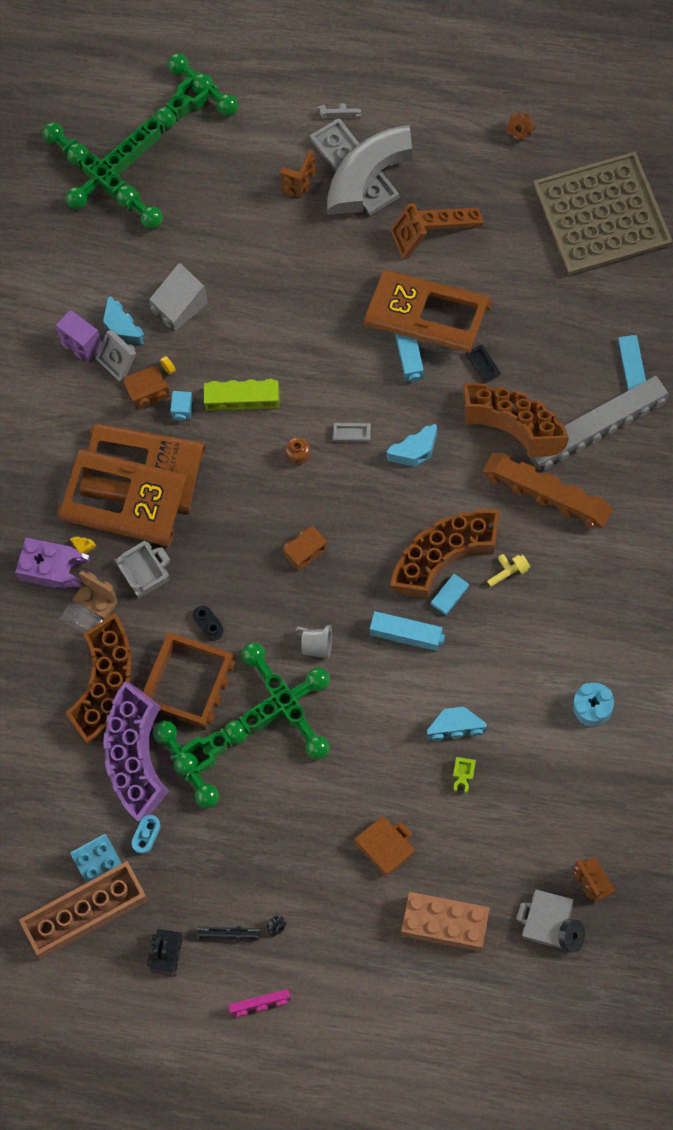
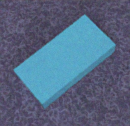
[431,574,469,615]

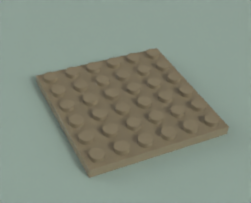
[533,151,673,275]

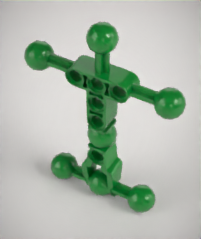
[153,642,330,809]

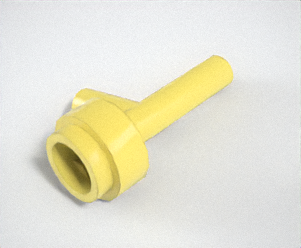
[487,554,530,587]

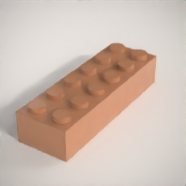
[19,861,148,960]

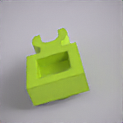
[453,757,476,794]

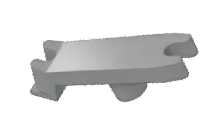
[318,103,361,120]

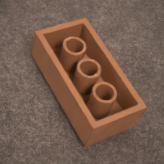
[401,892,490,952]

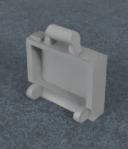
[114,541,170,599]
[516,890,574,948]

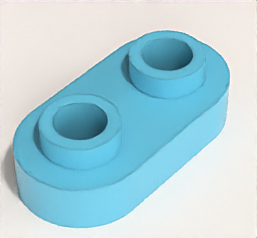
[132,815,161,854]

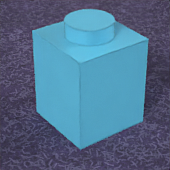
[170,391,193,421]

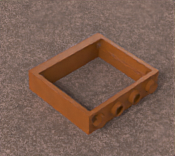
[143,632,236,730]

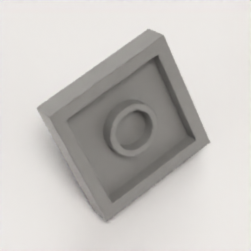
[95,330,136,382]

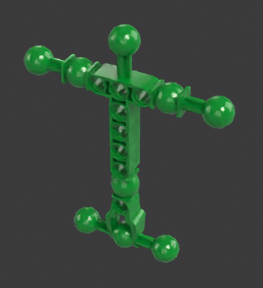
[42,53,239,229]

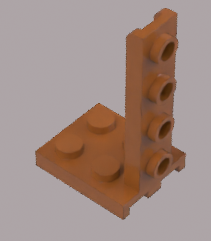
[390,203,484,259]

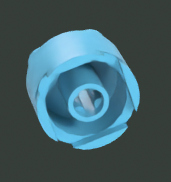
[573,683,614,727]

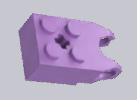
[15,538,90,588]

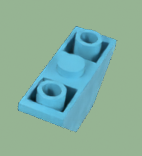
[103,296,144,345]
[387,424,437,467]
[427,707,487,741]

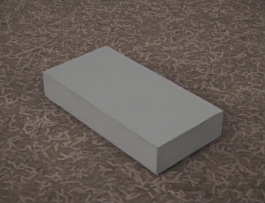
[333,423,371,443]

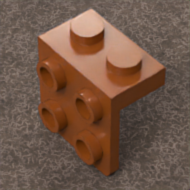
[280,150,316,198]
[123,365,170,410]

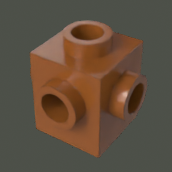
[505,112,535,140]

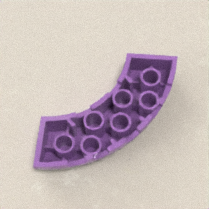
[104,682,169,821]

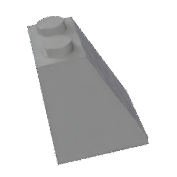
[149,263,208,331]

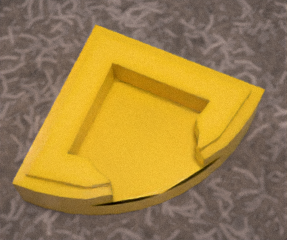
[70,537,96,554]

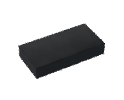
[466,344,501,384]

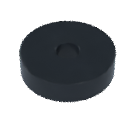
[558,919,585,953]

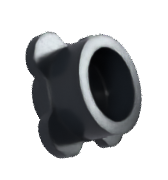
[267,916,287,937]

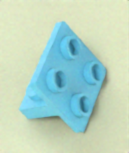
[70,834,122,883]

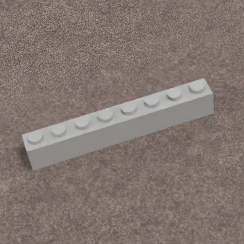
[527,376,668,472]

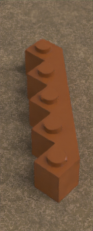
[482,453,613,529]

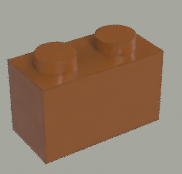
[283,526,328,572]

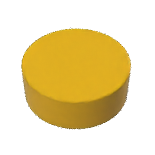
[160,356,176,375]

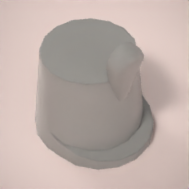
[295,625,332,658]

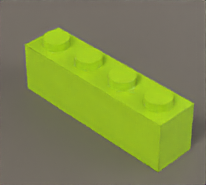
[204,379,280,411]

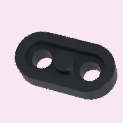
[193,606,224,641]

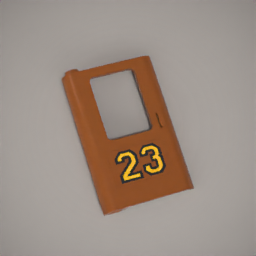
[364,269,493,353]
[57,449,189,547]

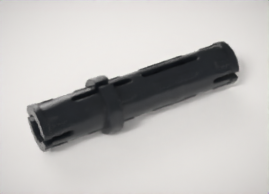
[198,926,260,942]

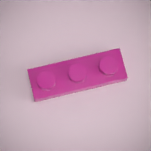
[228,989,292,1018]

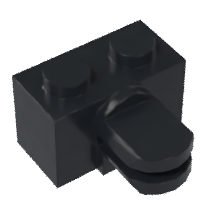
[147,929,183,977]

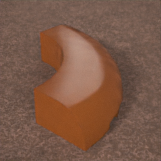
[463,383,569,457]
[390,509,500,599]
[65,613,131,745]

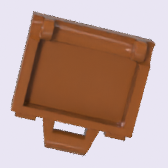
[354,816,415,878]

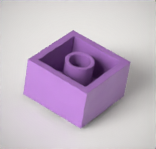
[56,310,102,362]

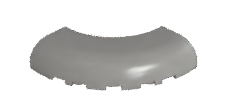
[327,125,412,215]

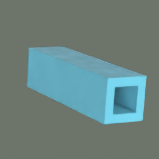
[395,334,424,382]
[370,611,445,651]

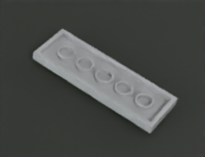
[310,118,399,216]

